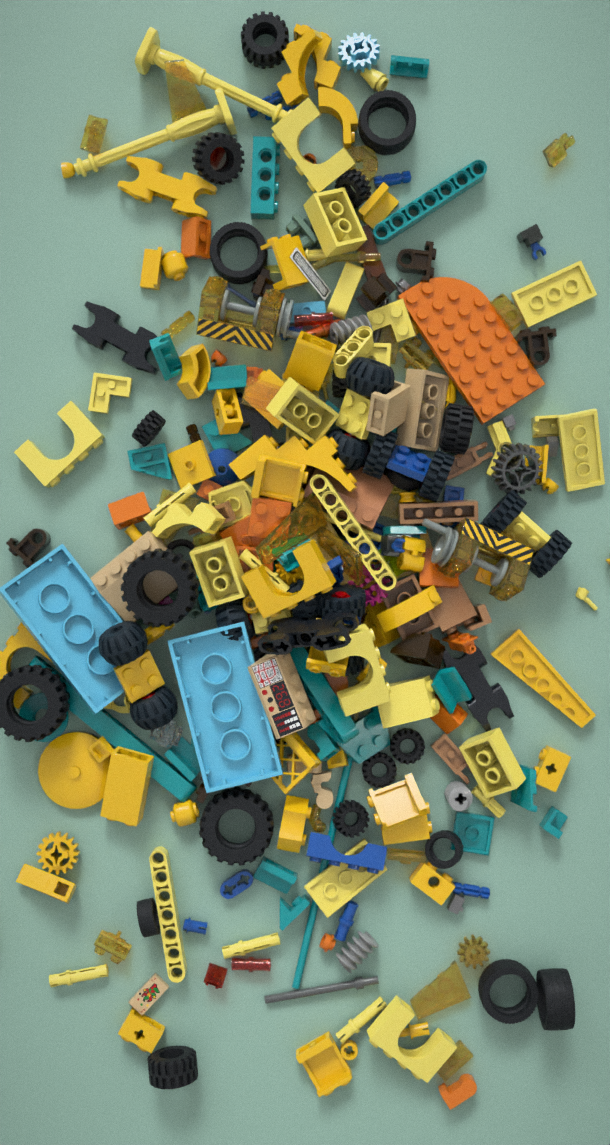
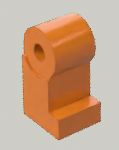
[438,1073,477,1110]

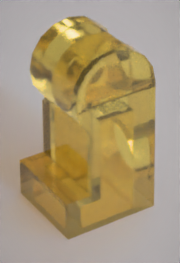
[489,293,524,332]

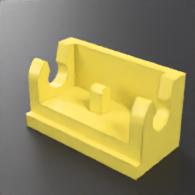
[531,414,565,438]

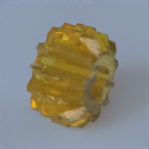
[457,934,490,969]

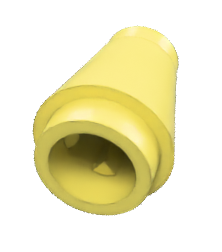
[360,68,389,92]

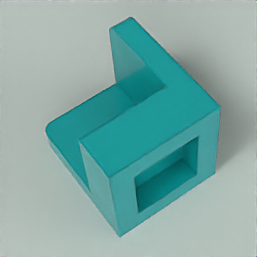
[539,806,568,839]

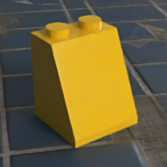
[283,330,337,392]

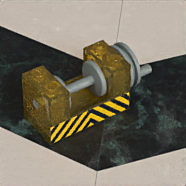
[196,276,300,352]
[422,518,535,602]

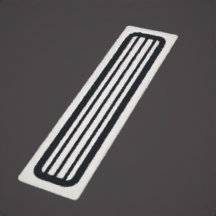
[290,248,331,300]

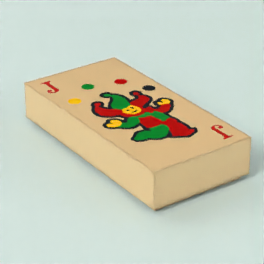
[128,973,169,1015]

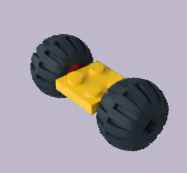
[99,621,178,730]

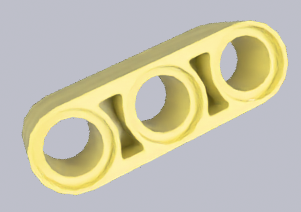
[326,262,364,320]
[333,326,374,378]

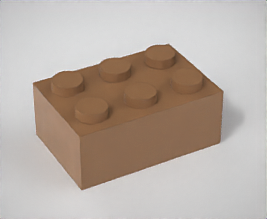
[382,574,439,641]

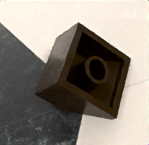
[390,632,445,669]

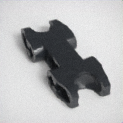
[72,301,158,375]
[236,392,284,475]
[257,612,360,655]
[443,645,514,732]

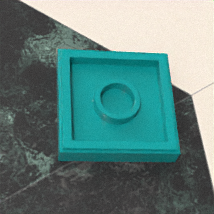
[450,811,495,856]

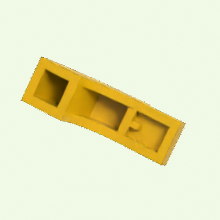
[318,87,358,150]
[376,585,442,632]

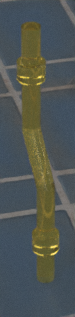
[266,251,381,273]

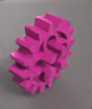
[348,564,390,607]

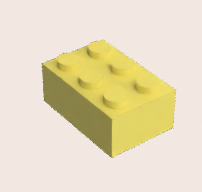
[303,187,367,258]
[266,377,339,444]
[189,537,249,607]
[459,727,526,799]

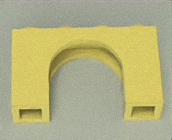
[271,98,356,193]
[14,401,105,488]
[323,623,391,717]
[366,995,457,1083]

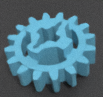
[338,32,380,73]

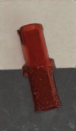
[294,311,333,328]
[231,956,271,973]

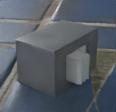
[500,414,516,431]
[545,436,559,457]
[447,893,465,915]

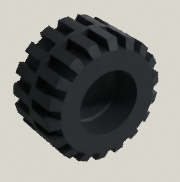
[241,11,289,69]
[192,132,245,185]
[439,403,474,455]
[147,1046,198,1089]

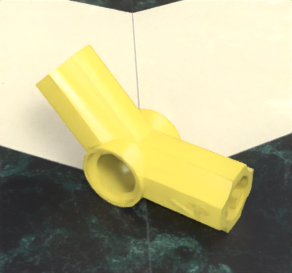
[486,420,511,477]

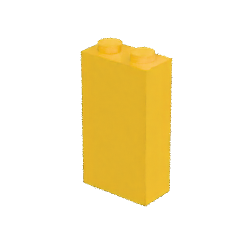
[100,746,154,826]

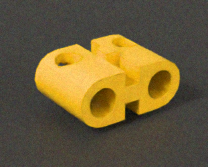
[397,535,426,572]

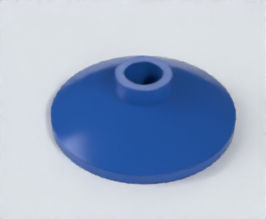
[208,448,239,486]

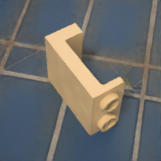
[366,381,411,436]

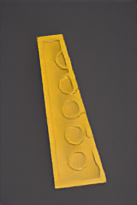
[490,629,596,728]

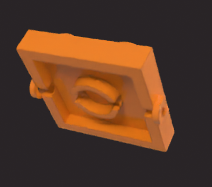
[247,497,292,541]

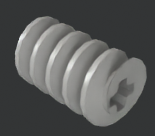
[329,314,373,347]
[444,781,473,812]
[336,931,379,973]

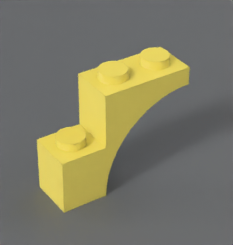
[152,502,226,539]

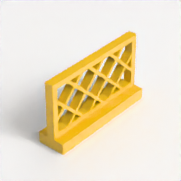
[271,732,322,794]

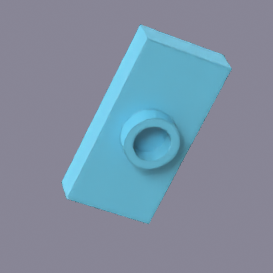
[290,301,327,324]

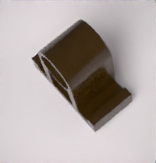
[396,241,437,282]
[356,273,397,312]
[514,326,557,369]
[6,528,51,568]

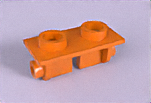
[442,631,478,654]

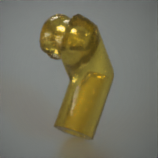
[308,804,326,833]

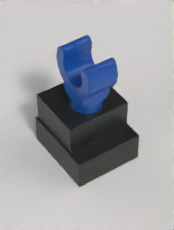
[517,224,546,261]
[380,536,405,557]

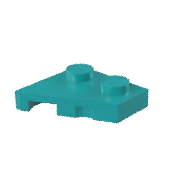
[202,419,252,453]
[127,443,173,480]
[510,764,537,812]

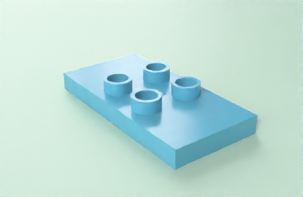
[0,544,124,715]
[167,621,283,793]

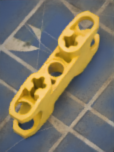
[117,156,217,219]

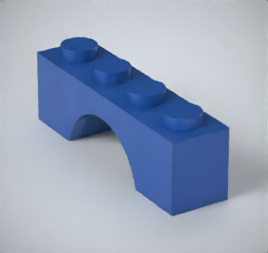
[306,832,387,874]

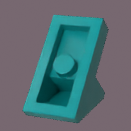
[280,894,310,931]

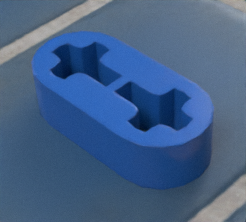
[220,869,253,899]

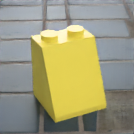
[377,675,440,729]

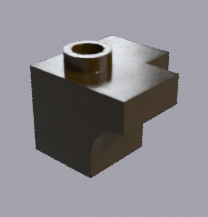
[251,268,281,307]

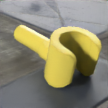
[575,587,598,611]

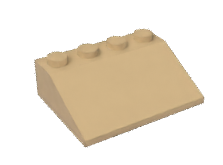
[90,531,178,622]

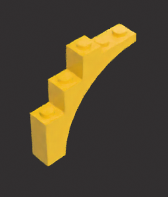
[229,435,358,492]

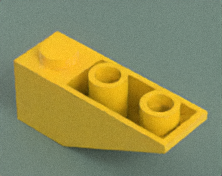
[16,864,77,904]

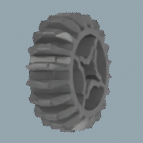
[491,442,543,494]

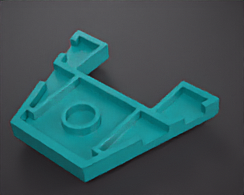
[316,706,390,764]

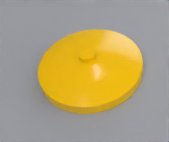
[38,731,110,809]

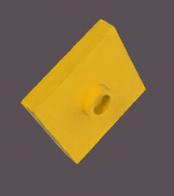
[168,440,216,489]

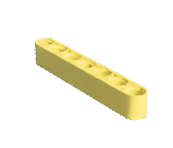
[310,475,397,591]
[149,846,187,983]

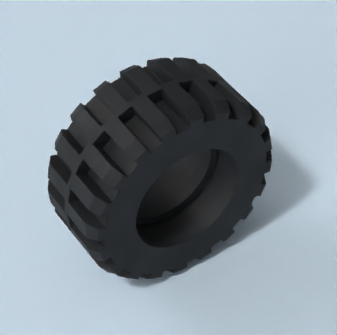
[121,549,200,627]
[0,665,70,742]
[199,788,274,866]

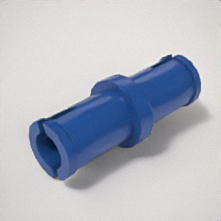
[334,900,359,941]

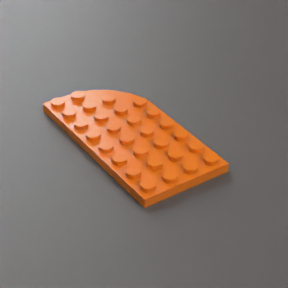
[397,277,545,425]

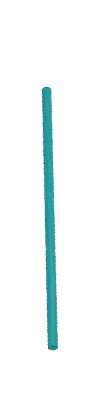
[292,755,353,989]

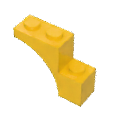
[293,24,341,90]
[277,29,323,106]

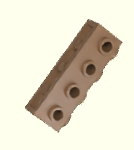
[398,500,478,526]

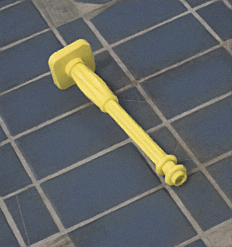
[135,27,292,123]
[74,88,237,177]

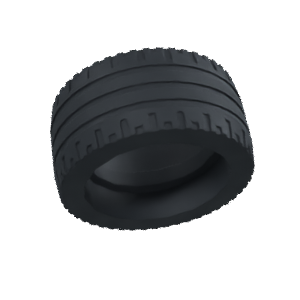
[358,90,416,155]
[210,222,268,284]
[478,959,539,1024]
[536,968,575,1031]

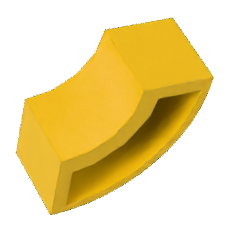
[177,343,211,400]
[277,795,311,853]

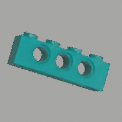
[250,136,280,220]

